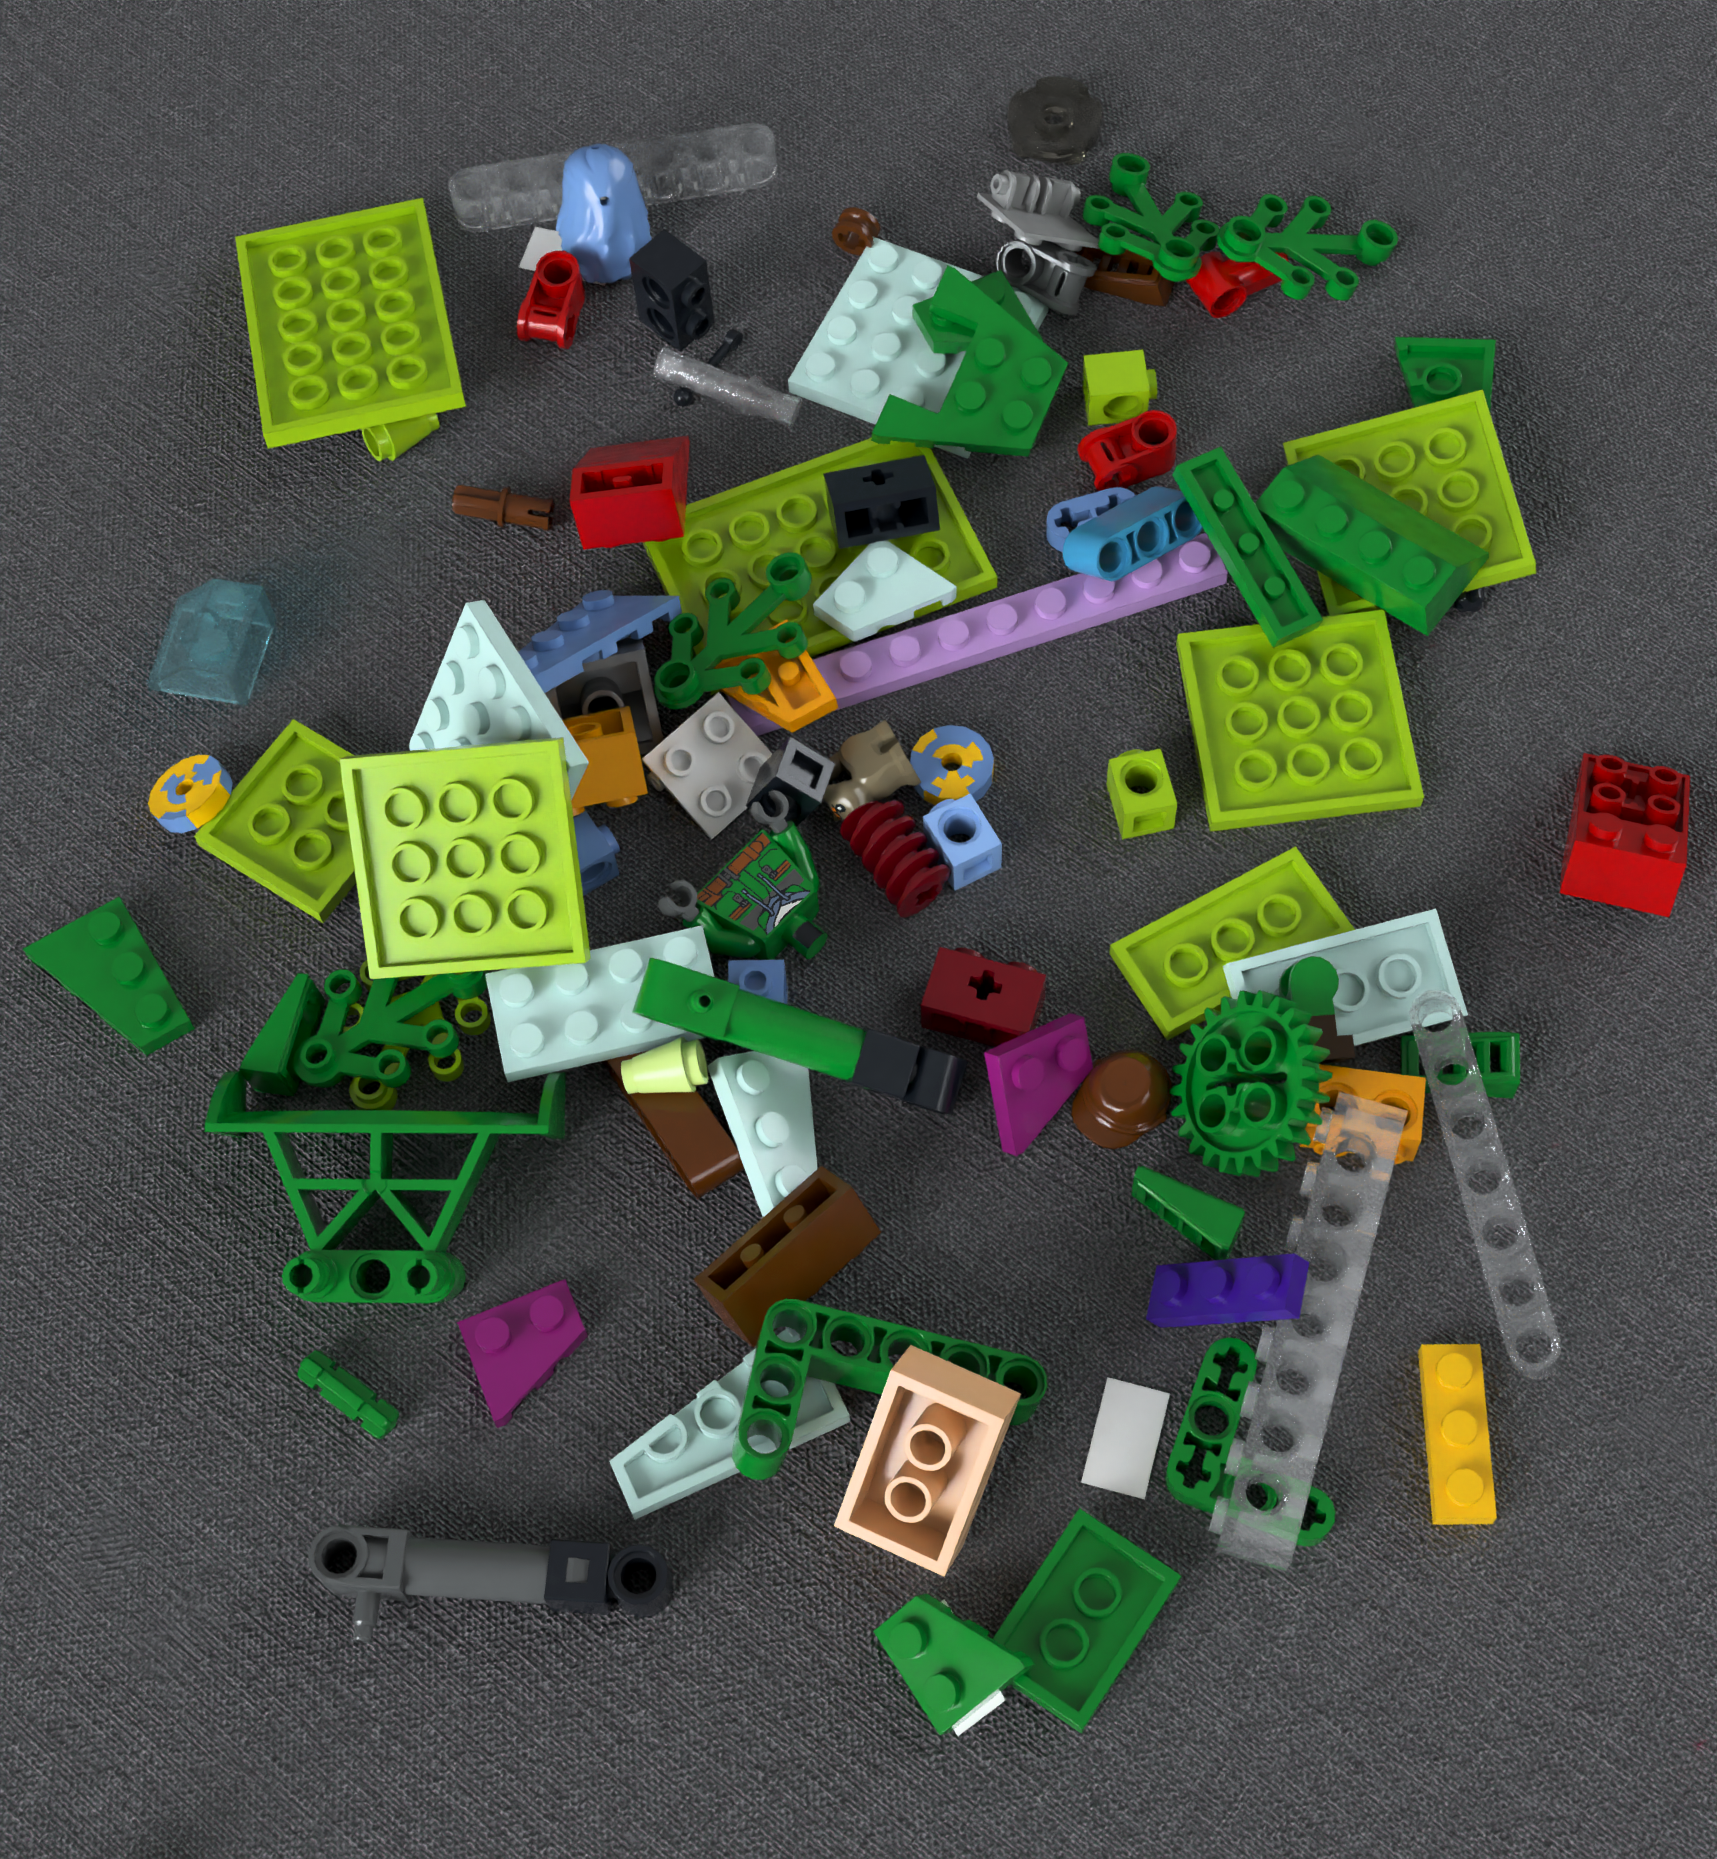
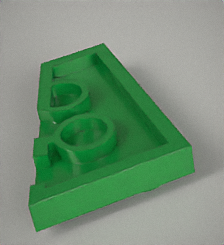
[23,896,195,1056]

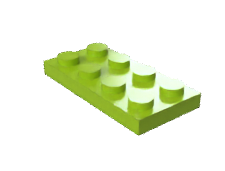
[1109,846,1355,1041]

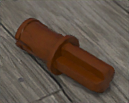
[452,484,555,531]

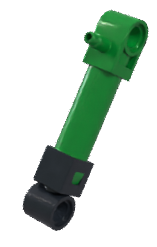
[632,958,968,1116]

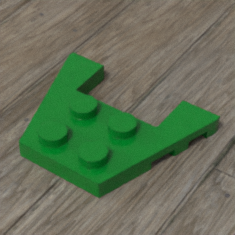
[871,265,1068,457]

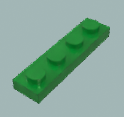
[1172,446,1323,648]

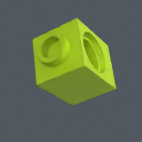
[1082,350,1157,426]
[1106,748,1177,840]

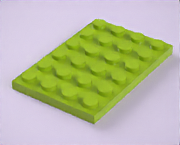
[235,198,466,449]
[642,438,997,695]

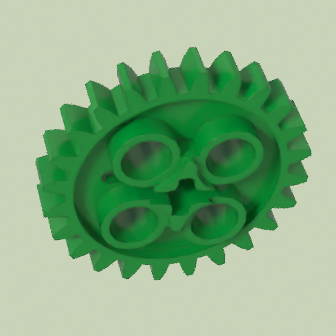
[1170,990,1332,1177]

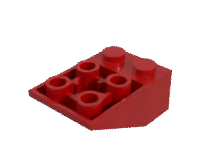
[569,436,690,550]
[1559,753,1690,917]

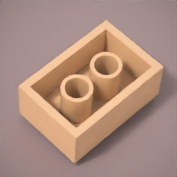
[834,1345,1021,1576]

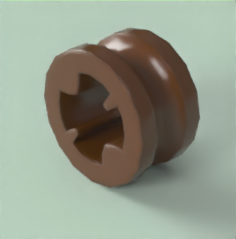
[832,207,880,256]

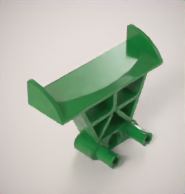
[205,1070,566,1303]

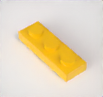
[1418,1344,1497,1525]

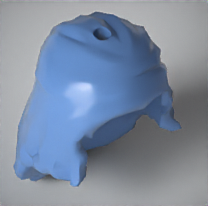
[556,144,652,283]

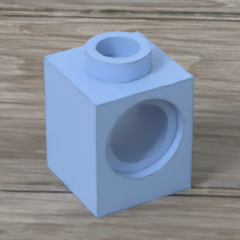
[923,793,1002,891]

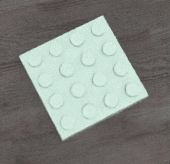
[788,236,1048,459]
[409,600,589,800]

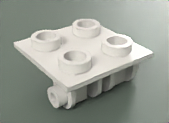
[641,692,772,840]

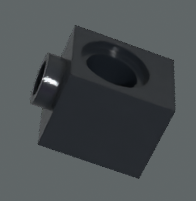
[746,737,835,827]

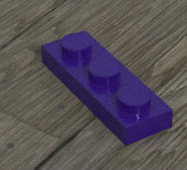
[1146,1253,1309,1328]

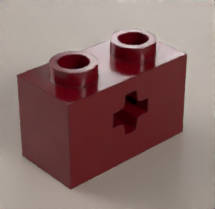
[921,947,1046,1047]

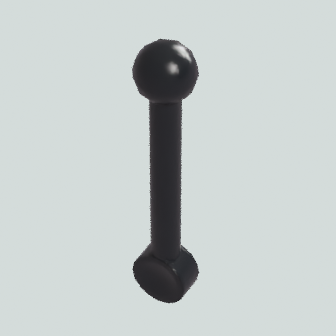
[674,328,743,407]

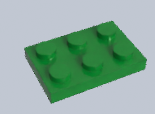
[992,1508,1182,1734]

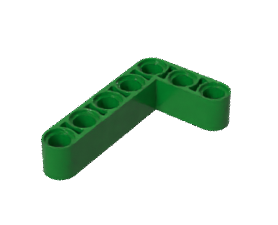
[732,1299,1047,1480]

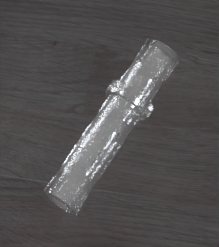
[653,347,802,429]

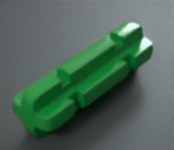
[297,1350,399,1439]

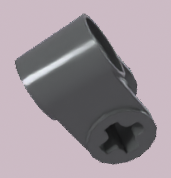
[996,240,1097,315]

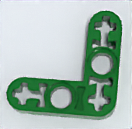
[1165,1337,1336,1547]

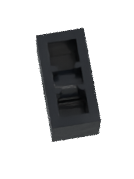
[823,455,940,549]

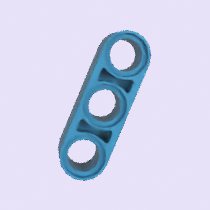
[1063,486,1203,581]

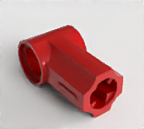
[1186,251,1290,318]

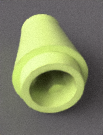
[621,1037,708,1094]

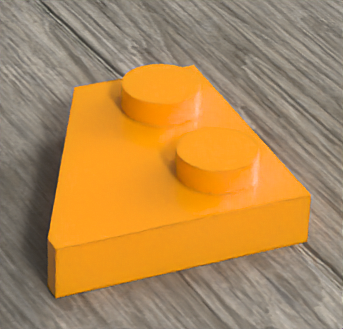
[714,619,838,733]

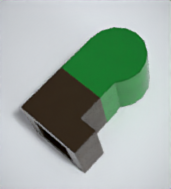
[1279,956,1355,1064]

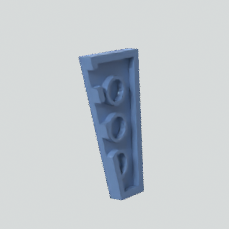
[518,590,682,693]

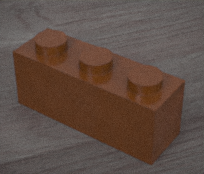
[693,1166,881,1348]

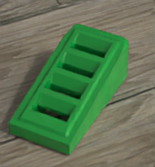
[239,973,325,1097]
[1400,1032,1520,1099]
[1131,1166,1245,1260]

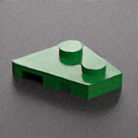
[873,1594,1035,1735]

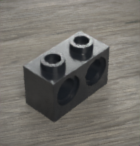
[629,229,714,352]

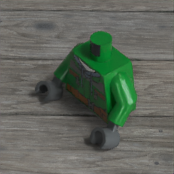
[658,790,828,960]

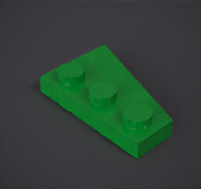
[1394,337,1496,412]

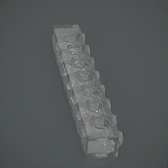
[1208,1092,1408,1573]

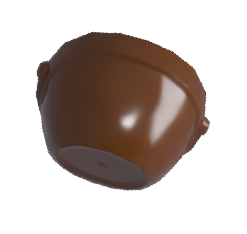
[1071,1049,1172,1149]

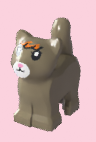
[823,719,921,821]

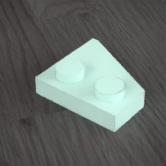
[813,540,956,642]

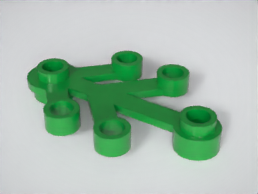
[1082,153,1220,282]
[1217,194,1398,301]
[654,552,812,709]
[293,969,490,1088]

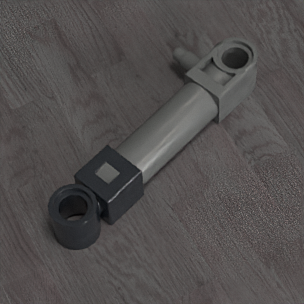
[308,1524,674,1643]

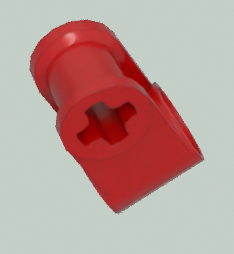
[517,251,586,349]
[1077,410,1177,491]

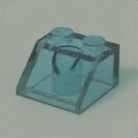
[147,578,277,706]

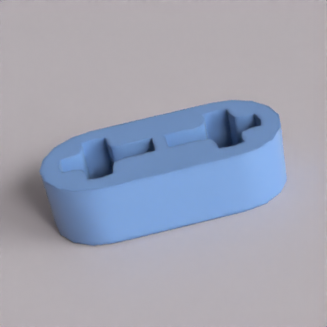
[1046,487,1136,552]

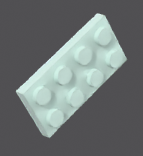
[1223,909,1468,1046]
[485,925,714,1082]

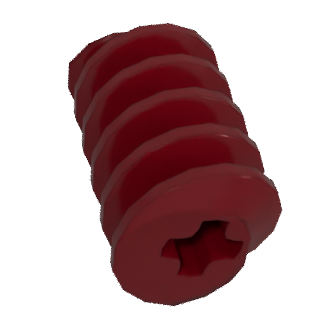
[840,800,951,918]

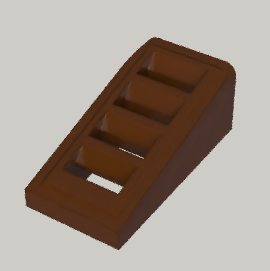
[1076,246,1175,307]

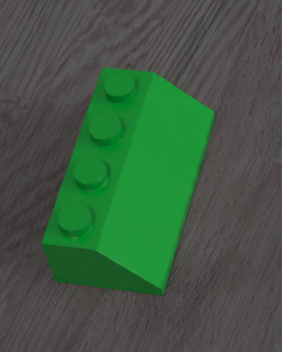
[1255,455,1489,636]

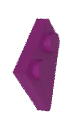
[984,1013,1093,1156]
[457,1279,588,1428]

